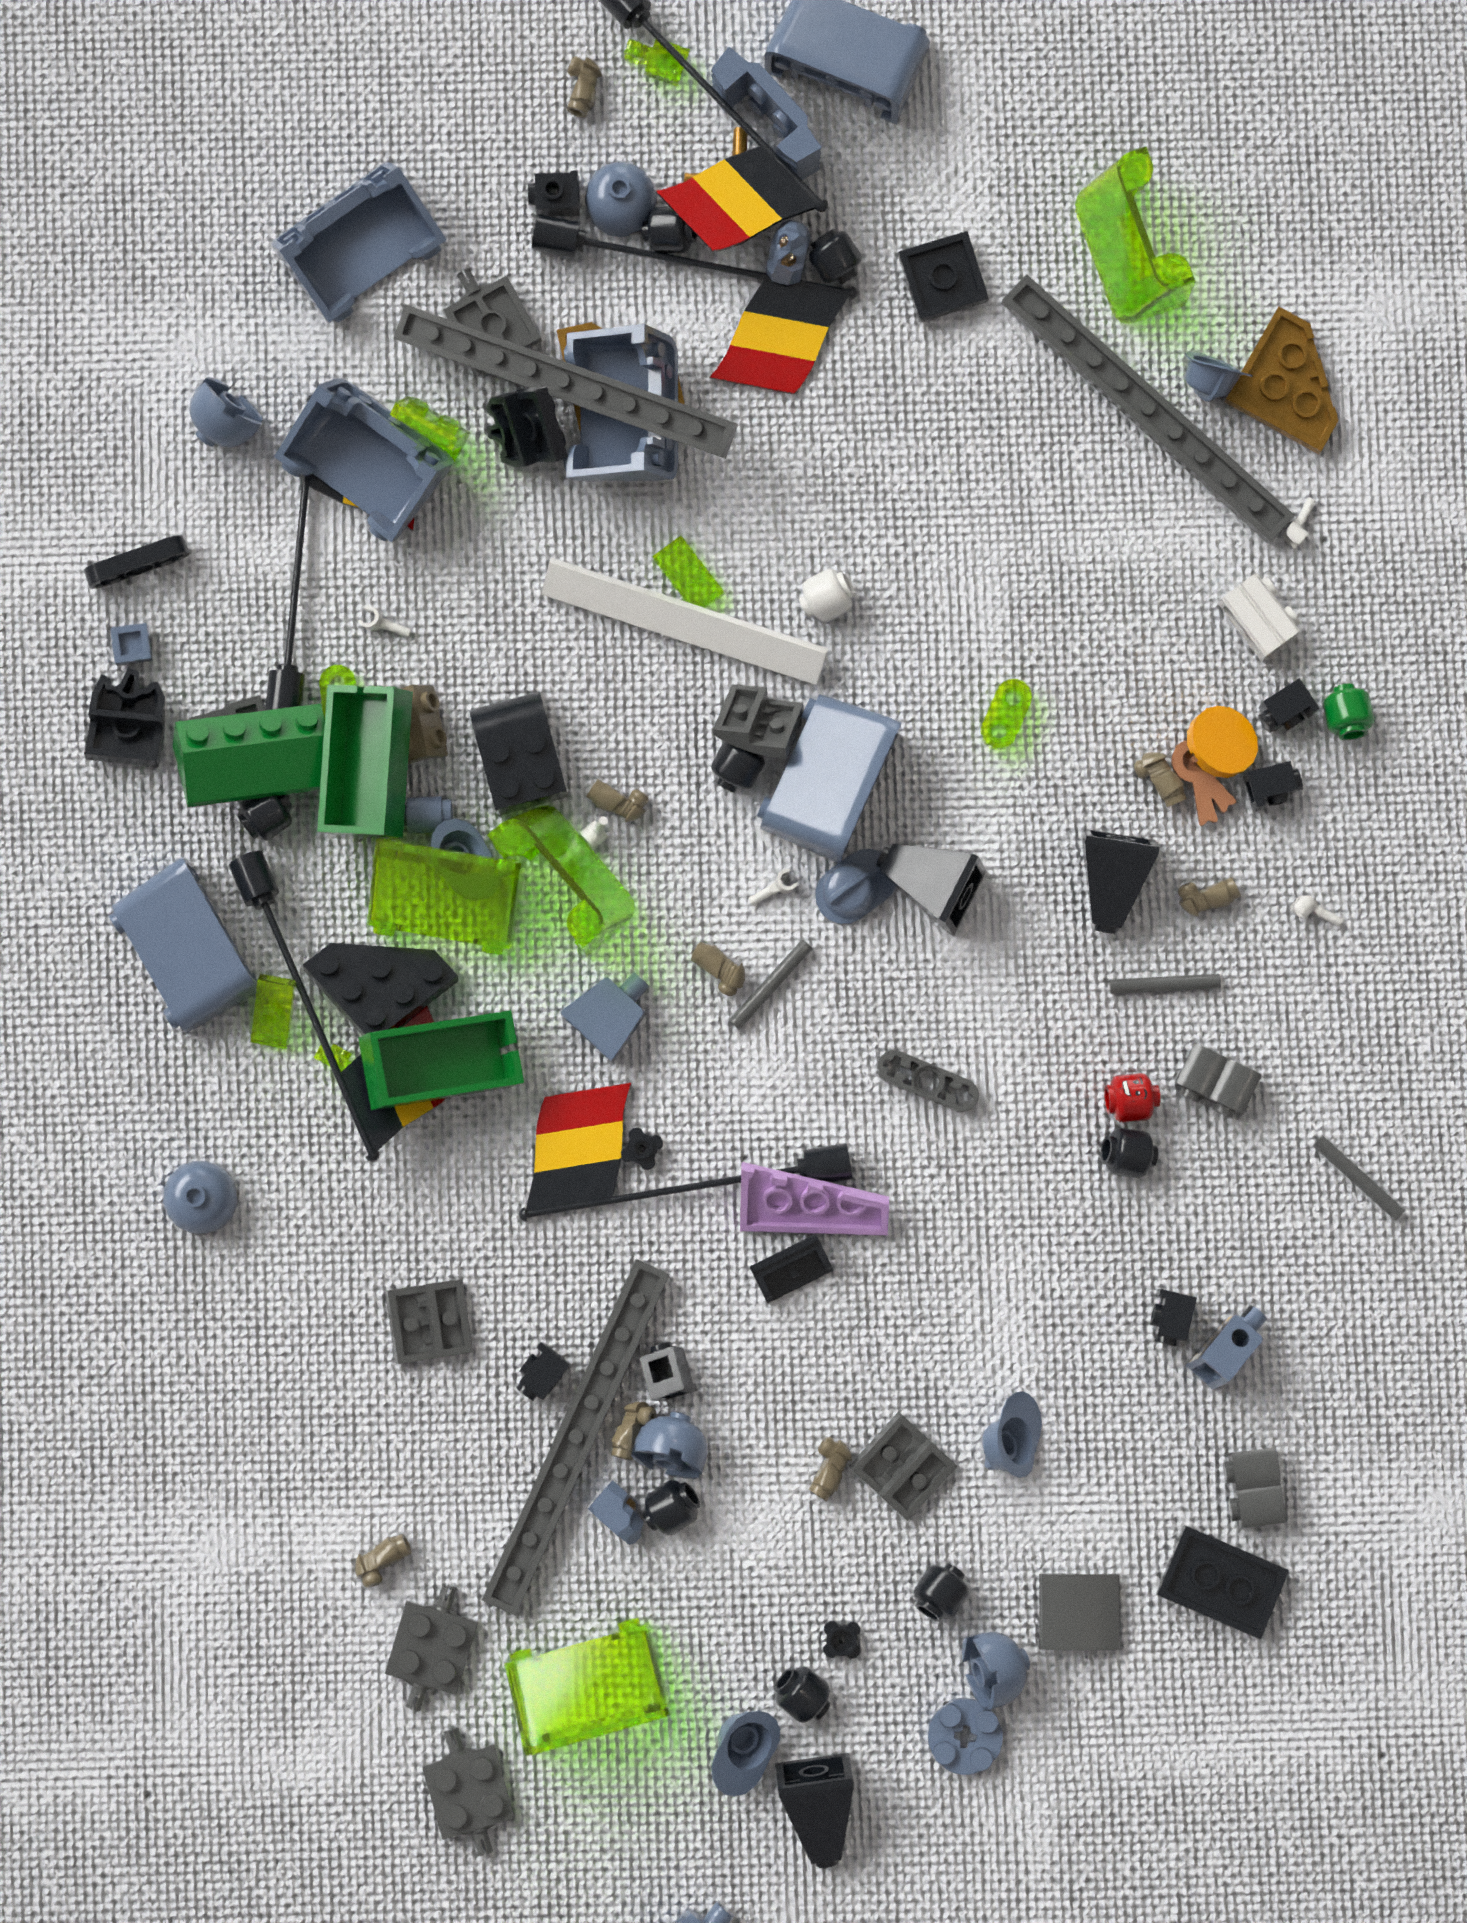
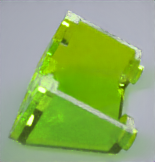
[1075,146,1196,324]
[487,805,635,957]
[367,837,527,955]
[504,1617,672,1756]

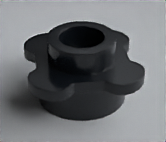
[621,1128,663,1170]
[823,1621,861,1659]

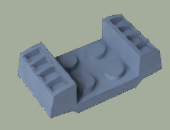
[711,47,822,180]

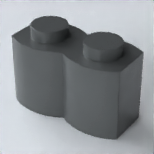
[1174,1043,1262,1119]
[1223,1448,1286,1528]

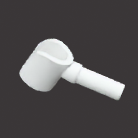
[1283,498,1316,549]
[359,606,411,637]
[579,816,608,850]
[748,869,798,906]
[1290,895,1343,926]

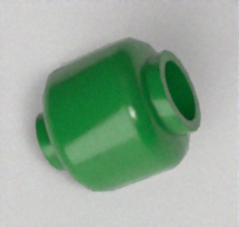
[1323,683,1375,741]

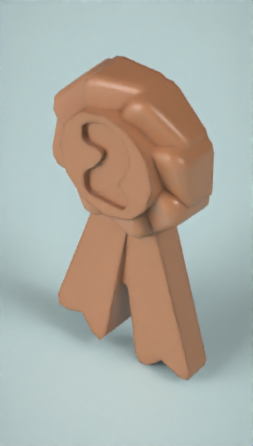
[1171,740,1236,827]

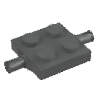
[443,268,542,375]
[385,1583,478,1711]
[422,1727,515,1856]

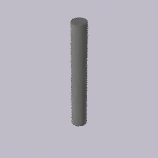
[729,939,813,1030]
[1109,974,1221,994]
[1312,1135,1405,1221]

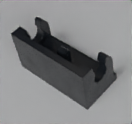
[750,1234,834,1304]

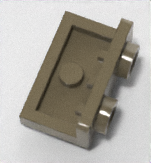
[401,685,448,765]

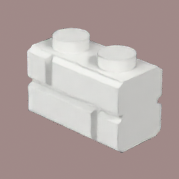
[1218,573,1300,662]

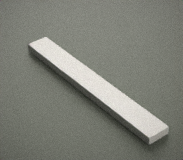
[541,558,828,685]

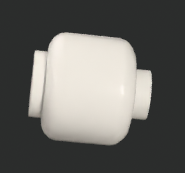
[799,568,856,622]

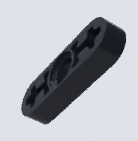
[84,535,189,589]

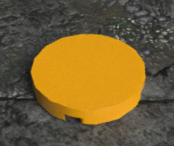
[1187,706,1258,778]

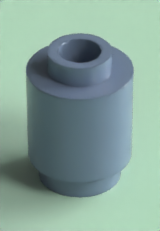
[404,796,453,834]

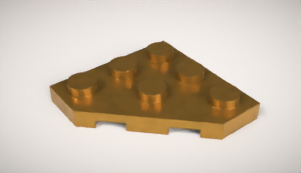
[1224,306,1339,454]

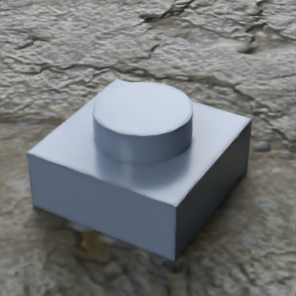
[110,623,153,666]

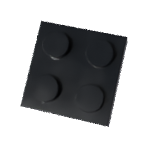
[898,231,989,323]

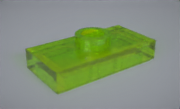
[652,535,725,608]
[250,973,296,1049]

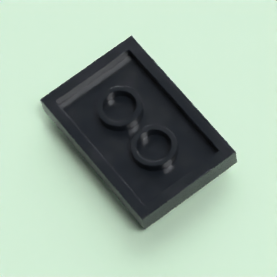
[1156,1525,1289,1640]

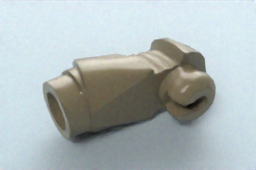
[566,56,602,118]
[1134,752,1187,807]
[586,779,649,823]
[1178,877,1241,917]
[691,941,745,996]
[611,1402,657,1461]
[808,1437,852,1502]
[355,1534,412,1588]

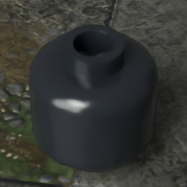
[642,206,697,254]
[809,228,862,285]
[711,741,765,793]
[237,795,294,841]
[1101,1128,1158,1178]
[643,1480,700,1535]
[913,1563,969,1622]
[774,1666,830,1723]

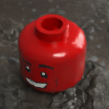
[1104,1073,1161,1123]

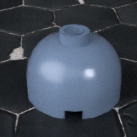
[585,161,657,238]
[189,377,263,447]
[163,1161,238,1234]
[631,1412,708,1479]
[962,1632,1030,1710]

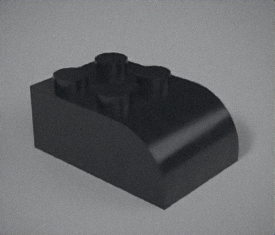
[469,691,569,816]

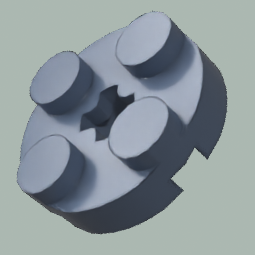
[927,1697,1003,1775]

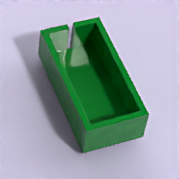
[317,685,413,838]
[358,1010,524,1111]

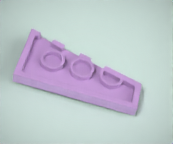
[740,1162,889,1235]

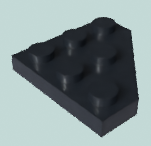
[303,943,459,1036]

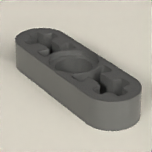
[877,1050,979,1113]

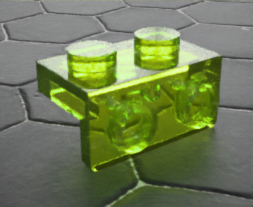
[389,396,471,462]

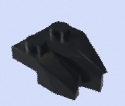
[485,387,568,467]
[84,667,165,767]

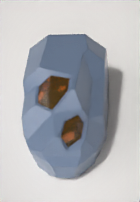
[766,219,811,285]
[588,1480,644,1545]

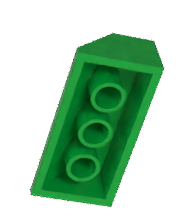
[173,703,325,808]

